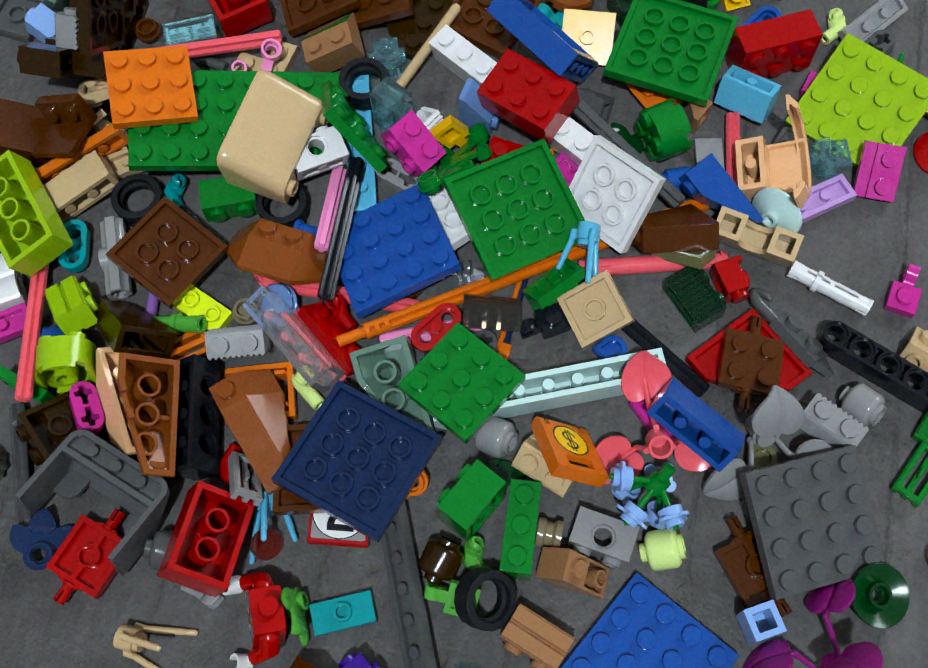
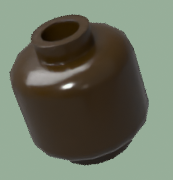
[419,535,464,585]

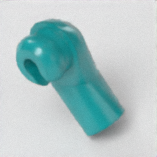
[164,174,187,211]

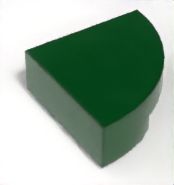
[486,458,526,486]

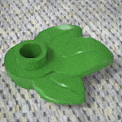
[281,586,309,647]

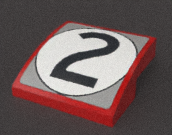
[307,513,370,548]

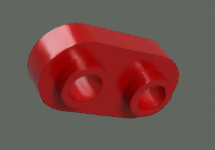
[411,303,461,352]

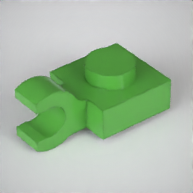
[424,580,481,617]

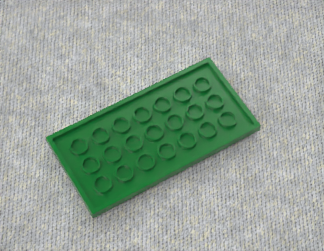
[128,70,347,171]

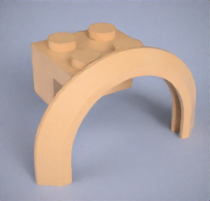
[735,94,812,209]

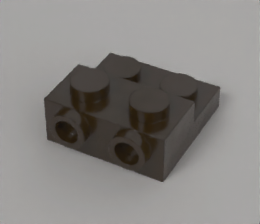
[15,391,102,466]

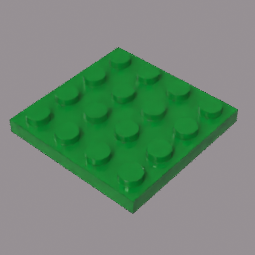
[603,0,739,107]
[443,138,585,283]

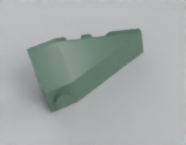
[349,335,439,449]

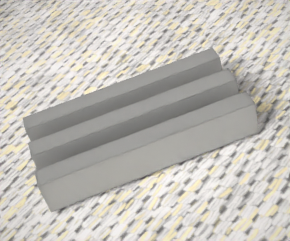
[228,451,263,507]

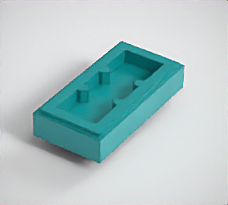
[309,590,377,637]

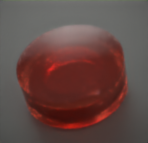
[250,529,281,561]

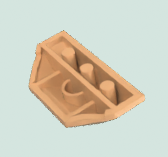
[96,347,136,455]

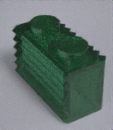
[662,266,727,333]

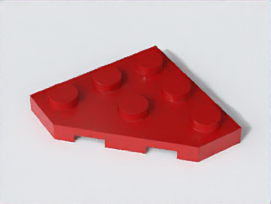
[685,308,813,392]

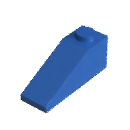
[678,153,764,224]

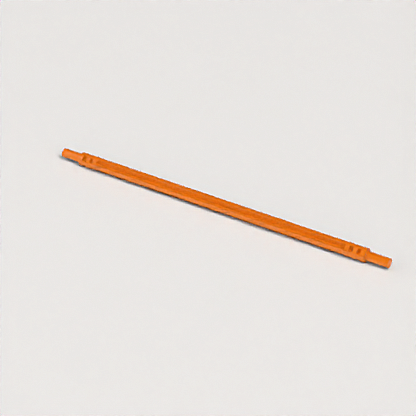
[336,199,712,347]

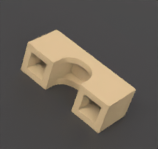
[716,206,804,268]

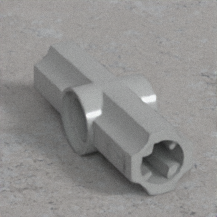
[98,216,133,300]

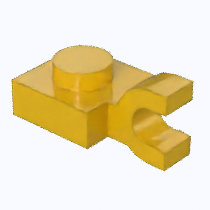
[430,115,476,152]

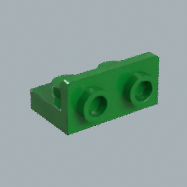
[522,258,586,311]

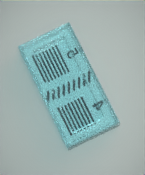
[162,14,218,46]

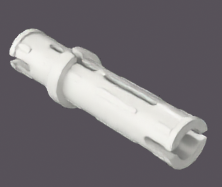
[787,260,874,317]

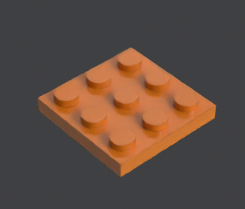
[103,45,198,129]

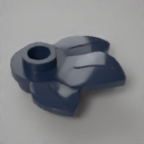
[10,508,74,570]

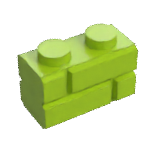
[45,275,99,335]

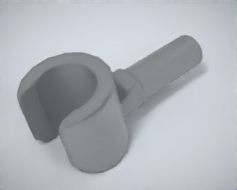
[181,586,225,609]

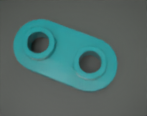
[58,219,91,273]

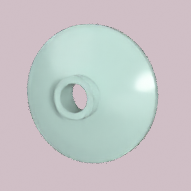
[752,187,802,233]

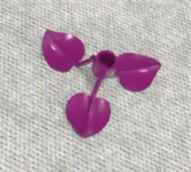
[743,578,884,668]

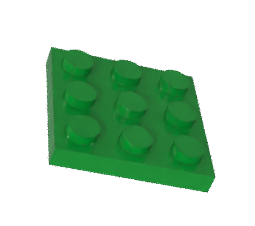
[398,322,526,444]

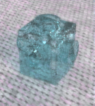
[368,37,406,81]
[809,137,853,179]

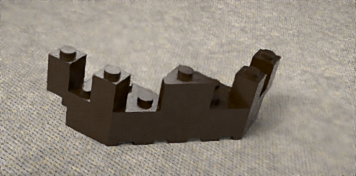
[17,0,149,79]

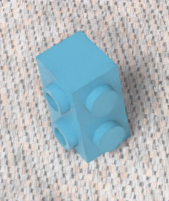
[714,65,782,124]

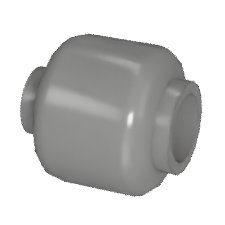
[839,383,887,427]
[473,416,519,459]

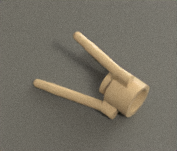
[113,622,198,668]

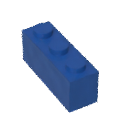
[646,378,745,472]

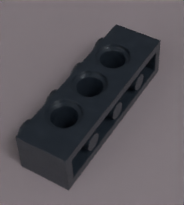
[175,354,220,481]

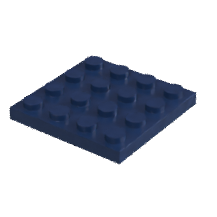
[271,380,442,543]

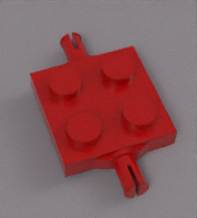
[46,508,126,606]

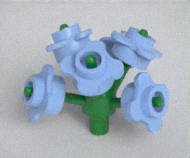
[609,461,689,531]

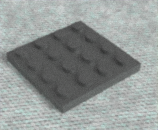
[740,445,886,600]

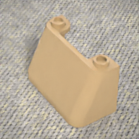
[217,69,329,205]

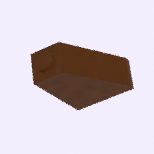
[631,204,719,253]

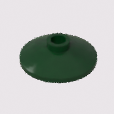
[852,563,910,629]

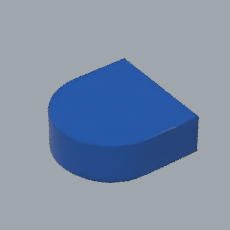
[592,335,627,359]

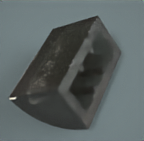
[461,293,522,333]

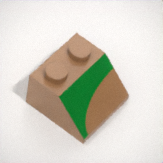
[301,12,365,72]

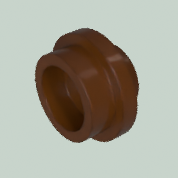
[135,18,161,43]

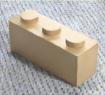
[43,150,120,224]

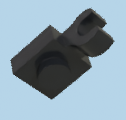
[518,302,571,340]

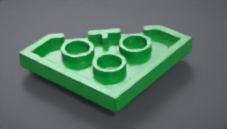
[321,80,387,173]

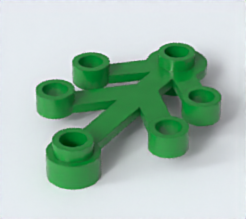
[417,123,493,194]

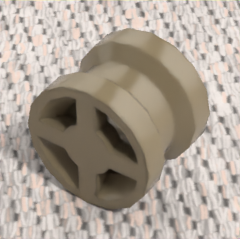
[535,517,564,548]

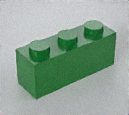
[500,478,542,581]

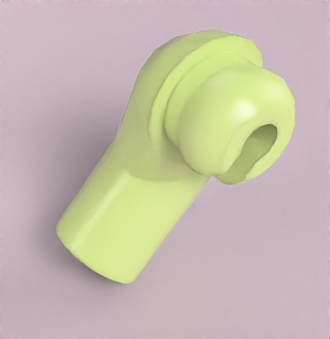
[820,8,846,45]
[291,369,325,410]

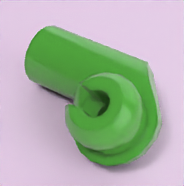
[464,535,491,583]

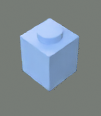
[24,3,55,44]
[736,600,787,646]

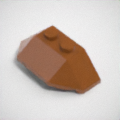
[226,218,327,285]

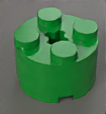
[634,98,693,162]

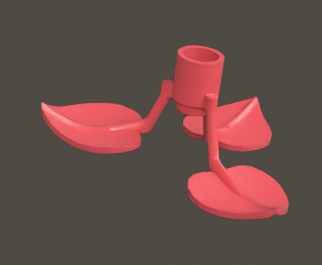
[596,350,712,484]

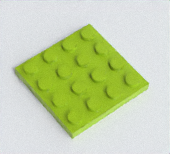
[784,33,928,168]

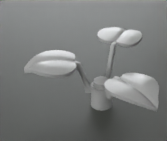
[702,385,833,501]

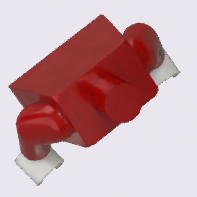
[222,572,286,668]

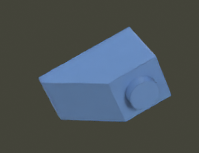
[458,78,501,138]

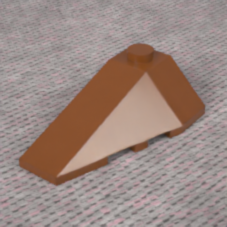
[117,352,180,478]
[209,369,292,495]

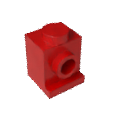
[709,255,750,305]

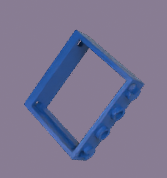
[486,0,599,83]

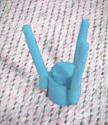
[556,221,601,283]
[249,487,298,565]

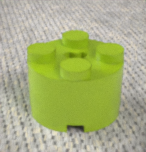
[35,331,97,394]

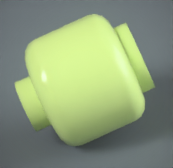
[639,528,687,571]

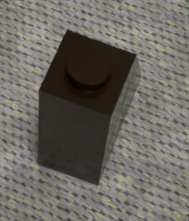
[95,299,178,359]

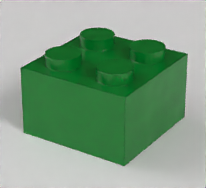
[437,459,506,541]

